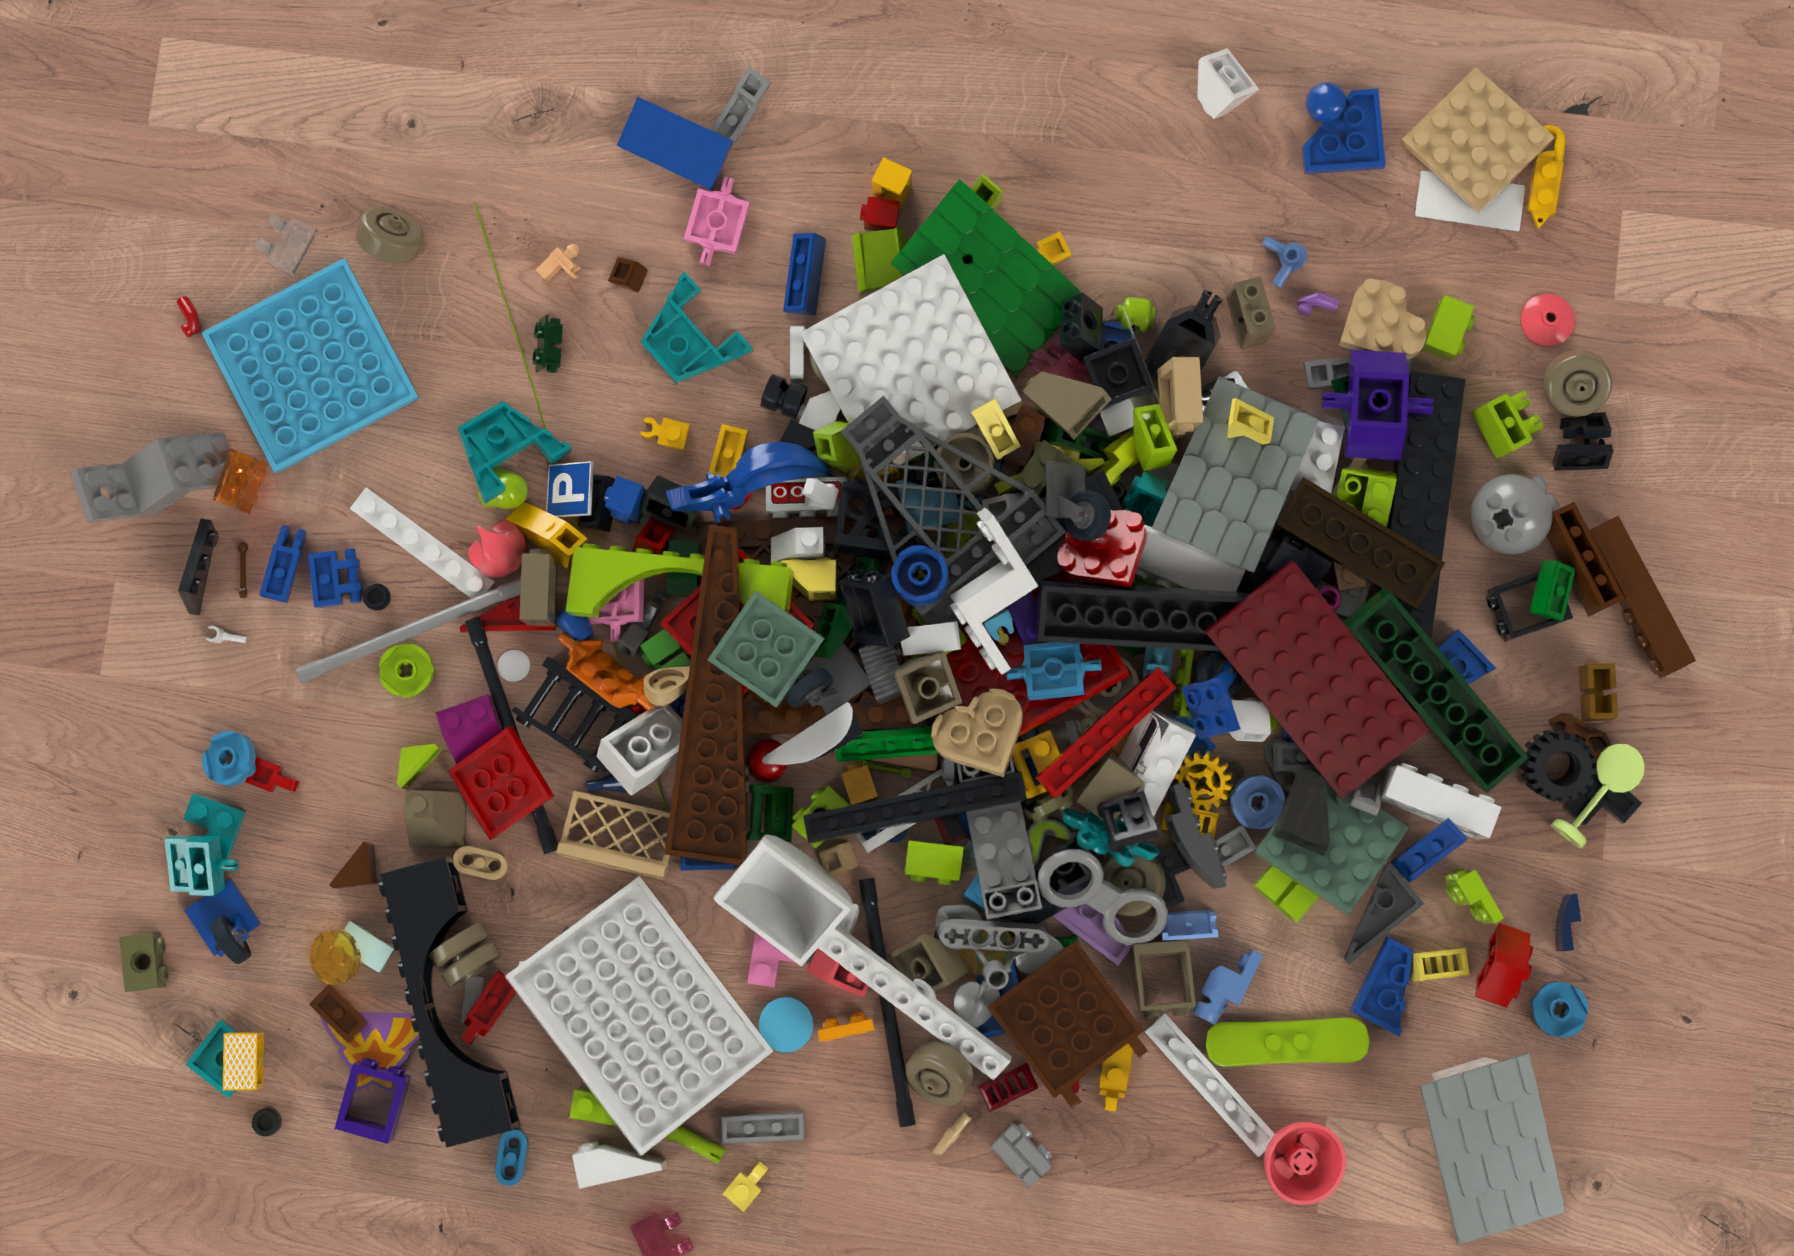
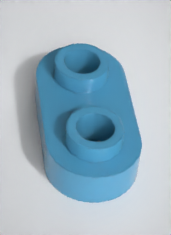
[495,1129,528,1186]

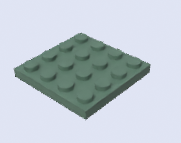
[1255,772,1409,916]

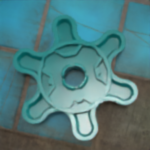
[1063,808,1160,867]

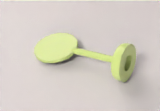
[1550,743,1645,849]

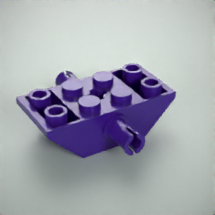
[1321,350,1434,461]

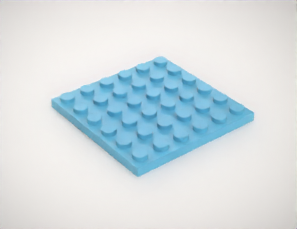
[202,258,420,474]

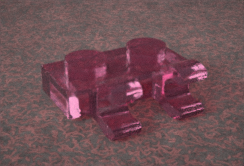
[1028,336,1088,381]
[630,1212,694,1256]

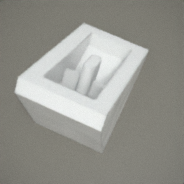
[1100,394,1154,437]

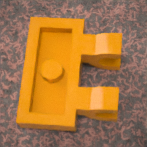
[818,1011,875,1042]

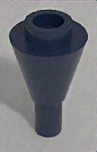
[586,774,628,793]

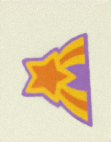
[320,1012,420,1093]

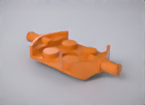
[557,632,656,712]

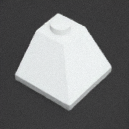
[1197,48,1259,119]

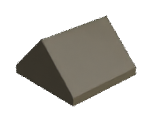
[894,651,962,724]
[1076,750,1144,820]

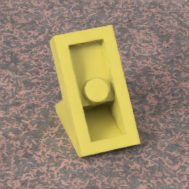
[1227,398,1274,445]
[971,399,1021,460]

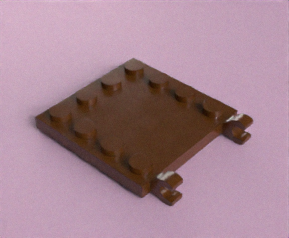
[987,940,1149,1110]

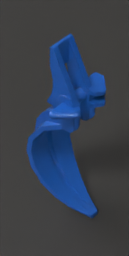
[666,442,833,523]

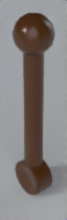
[238,542,248,598]

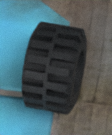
[1519,729,1597,802]

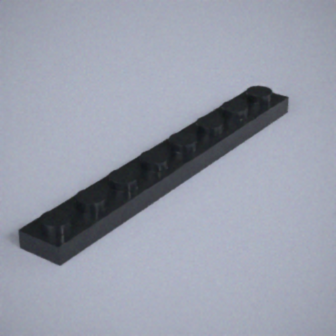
[803,772,1027,844]

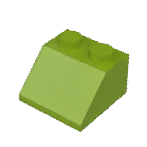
[905,840,964,886]

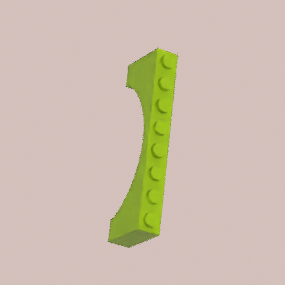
[565,543,794,618]

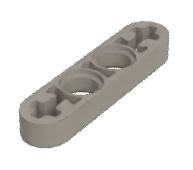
[939,919,1048,953]

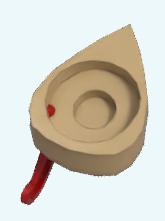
[632,666,690,715]

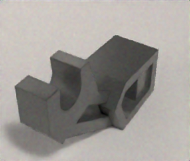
[616,590,667,661]

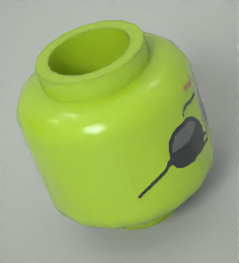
[1115,297,1156,334]

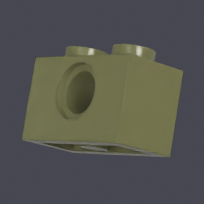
[119,932,169,992]

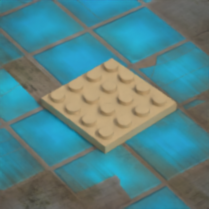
[1401,67,1554,214]

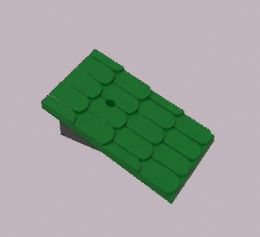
[891,179,1081,378]

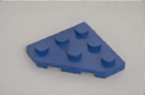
[1302,88,1386,174]

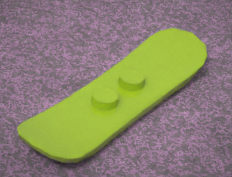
[1206,1017,1370,1067]

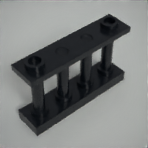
[512,656,639,773]

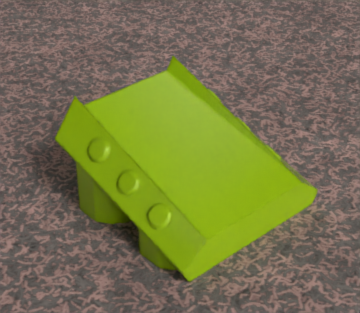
[851,227,906,292]

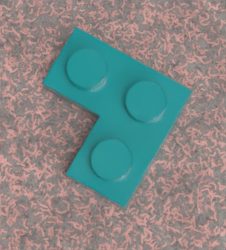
[183,794,246,859]

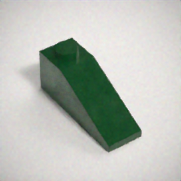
[1040,418,1118,462]

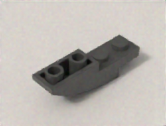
[1164,783,1227,889]

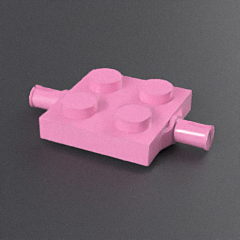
[684,176,750,266]
[589,579,644,642]

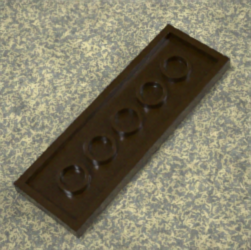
[1274,477,1445,611]

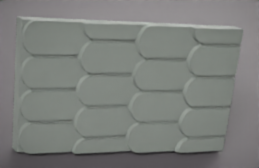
[1152,376,1319,573]
[1419,1053,1565,1244]

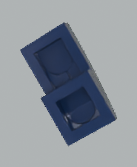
[1555,894,1581,951]

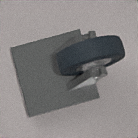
[1045,461,1111,541]
[785,643,871,715]

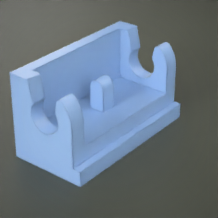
[1160,909,1218,941]

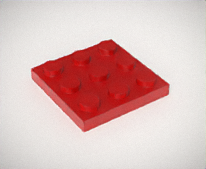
[448,727,554,840]

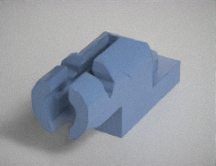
[1191,950,1263,1025]

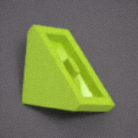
[397,744,443,790]

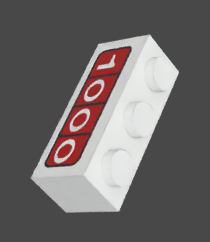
[766,477,848,519]

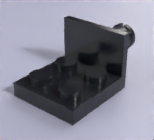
[1144,290,1222,380]

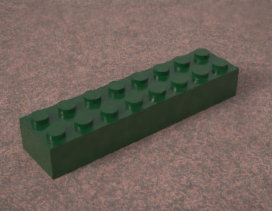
[1343,588,1529,793]

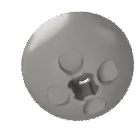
[1471,474,1553,555]

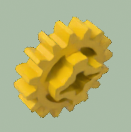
[1173,751,1233,811]

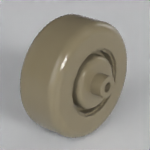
[356,207,424,264]
[1543,349,1613,417]
[1101,855,1165,916]
[905,1041,974,1106]

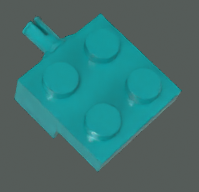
[165,836,239,896]

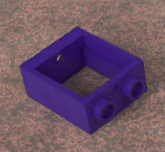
[334,1058,412,1144]

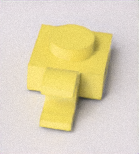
[723,1161,768,1212]

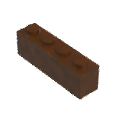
[1547,502,1625,617]

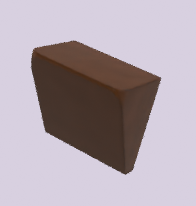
[608,257,648,293]

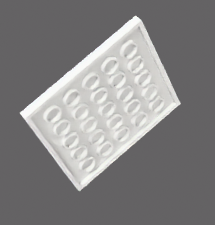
[800,254,1021,477]

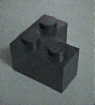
[1266,532,1333,588]

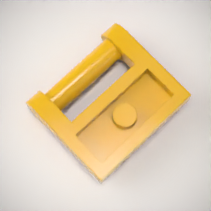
[1011,729,1061,799]

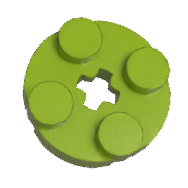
[379,644,435,698]

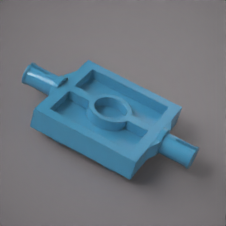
[1006,642,1102,701]

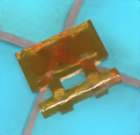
[212,449,267,514]

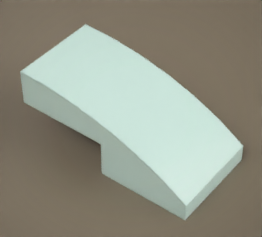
[336,920,395,973]

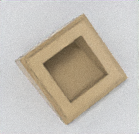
[818,842,858,877]

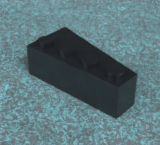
[998,829,1108,937]

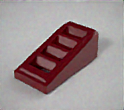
[977,1063,1039,1112]

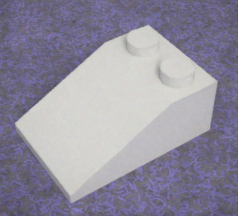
[596,705,683,796]
[572,1141,667,1189]

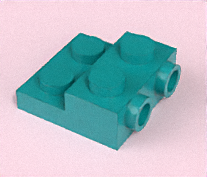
[1121,471,1169,527]

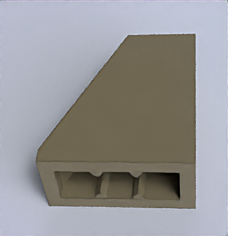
[1022,371,1111,439]

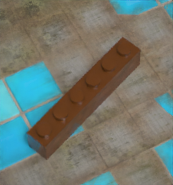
[1589,516,1696,678]

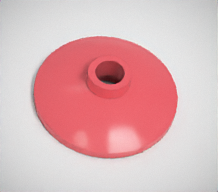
[1521,294,1575,347]

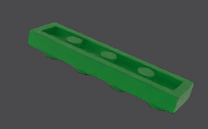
[836,726,939,762]

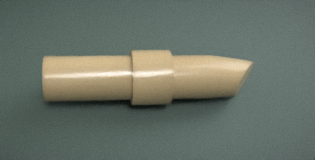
[932,1112,972,1155]

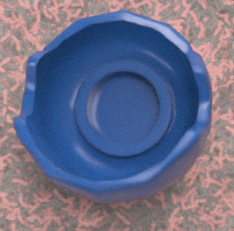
[1306,82,1347,122]

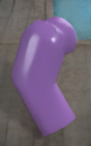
[1297,292,1338,315]

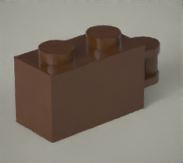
[1001,403,1047,477]

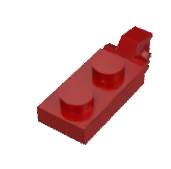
[460,970,516,1045]

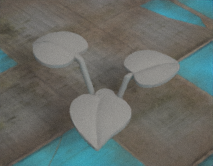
[936,905,1064,1028]

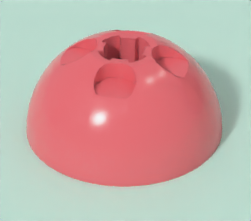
[1264,1121,1346,1205]

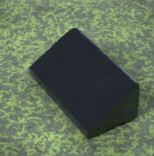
[577,475,615,532]

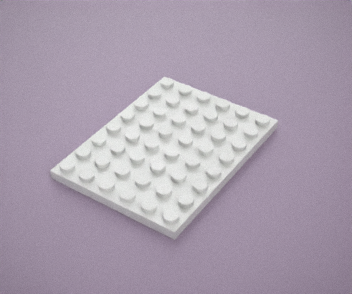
[505,876,773,1156]

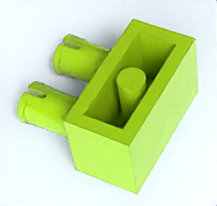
[1471,391,1544,459]

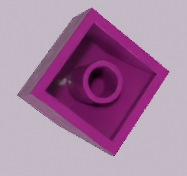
[435,694,503,764]

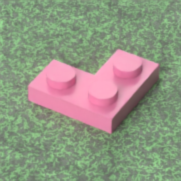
[747,932,807,987]

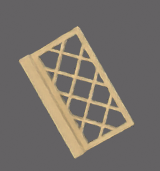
[556,791,671,881]

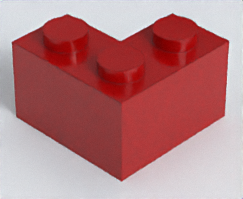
[1475,923,1533,1008]

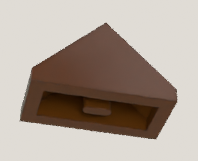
[329,841,378,889]

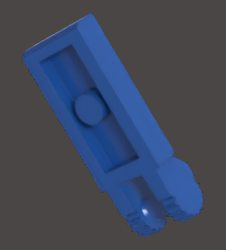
[259,525,306,604]

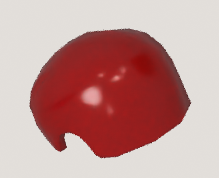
[747,738,788,783]

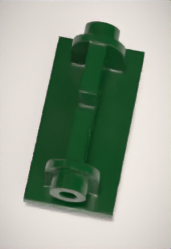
[532,315,563,373]

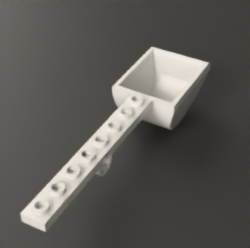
[714,835,1012,1080]

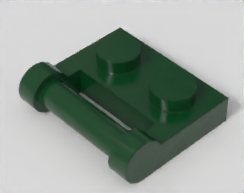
[747,784,794,842]

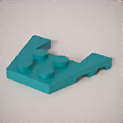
[641,272,754,384]
[458,401,571,503]

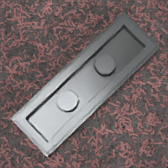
[721,1111,805,1144]

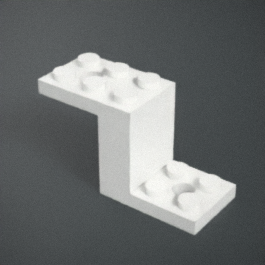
[950,507,1038,675]

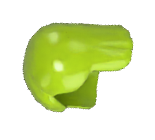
[478,465,528,509]

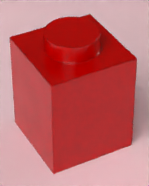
[860,196,900,231]

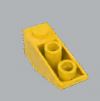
[506,502,587,570]

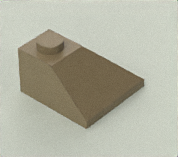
[405,791,466,847]
[888,934,969,992]

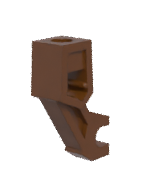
[1548,713,1612,767]

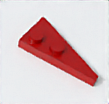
[460,595,556,633]

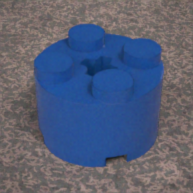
[891,545,949,606]

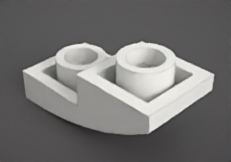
[901,621,961,656]

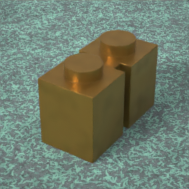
[1579,663,1618,721]
[841,762,878,805]

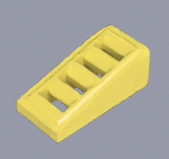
[1410,948,1470,982]

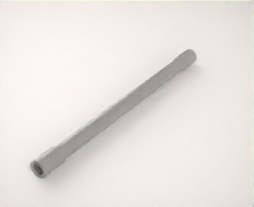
[296,577,521,683]

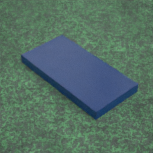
[617,97,734,190]

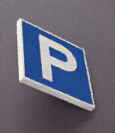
[546,461,594,518]

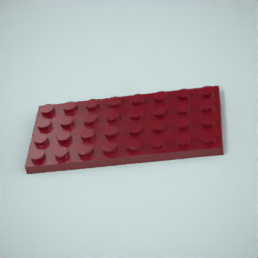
[1205,561,1429,800]

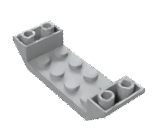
[956,756,1042,919]

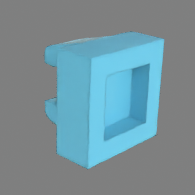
[982,608,1014,641]

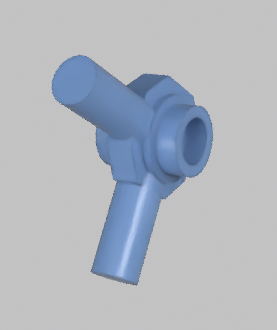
[1262,236,1308,288]

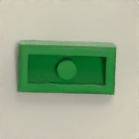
[1530,560,1576,621]

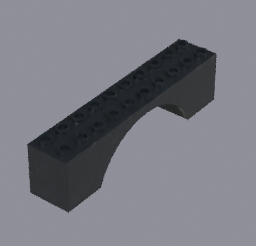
[378,857,521,1148]

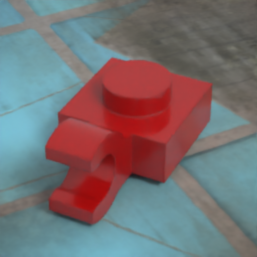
[245,757,299,792]

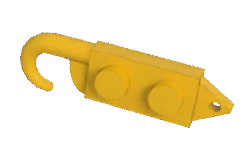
[1527,125,1566,229]

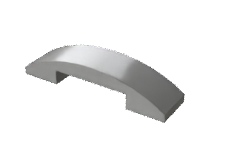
[710,67,771,150]
[1303,358,1412,389]

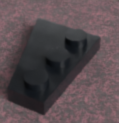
[178,518,218,616]

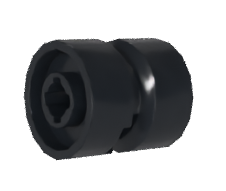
[760,374,808,420]

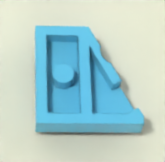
[896,480,959,533]

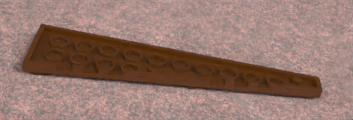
[665,525,747,865]

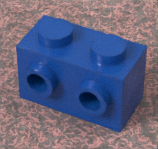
[604,476,646,526]

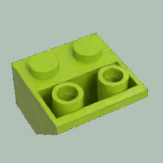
[1336,468,1397,527]

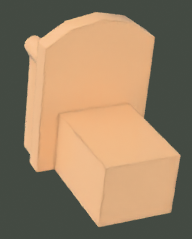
[536,244,580,281]

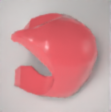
[468,520,527,578]

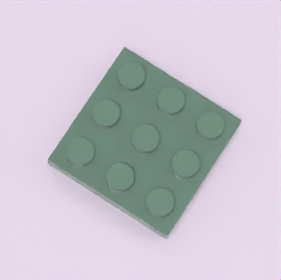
[708,590,824,708]

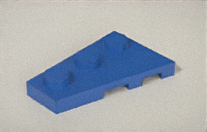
[1349,937,1413,1037]

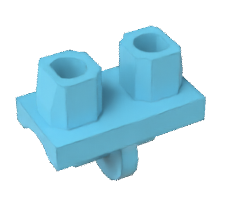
[1142,647,1174,680]

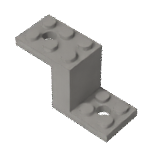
[70,432,241,523]

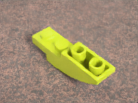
[1092,429,1177,486]

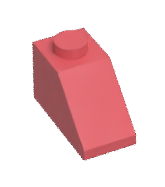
[807,948,869,997]

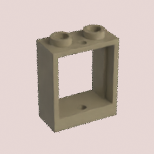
[1226,276,1276,349]
[520,549,557,626]
[1130,940,1196,1019]

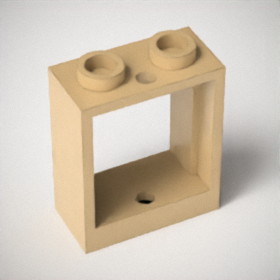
[1157,357,1203,438]

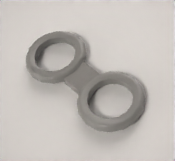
[1037,849,1168,945]

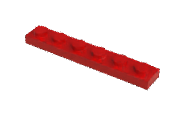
[1035,667,1176,798]

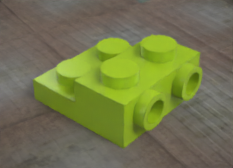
[1445,868,1504,924]

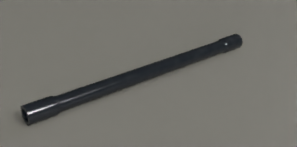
[465,617,558,854]
[858,877,916,1127]

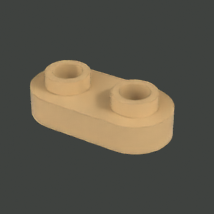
[453,846,509,880]

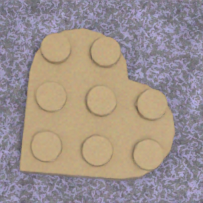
[1339,278,1426,359]
[931,689,1023,777]

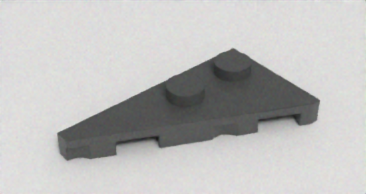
[1343,862,1424,964]

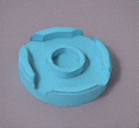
[759,997,814,1052]

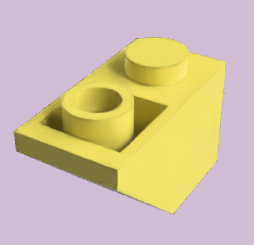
[781,557,837,601]

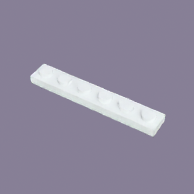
[350,487,496,598]
[1144,1013,1275,1157]

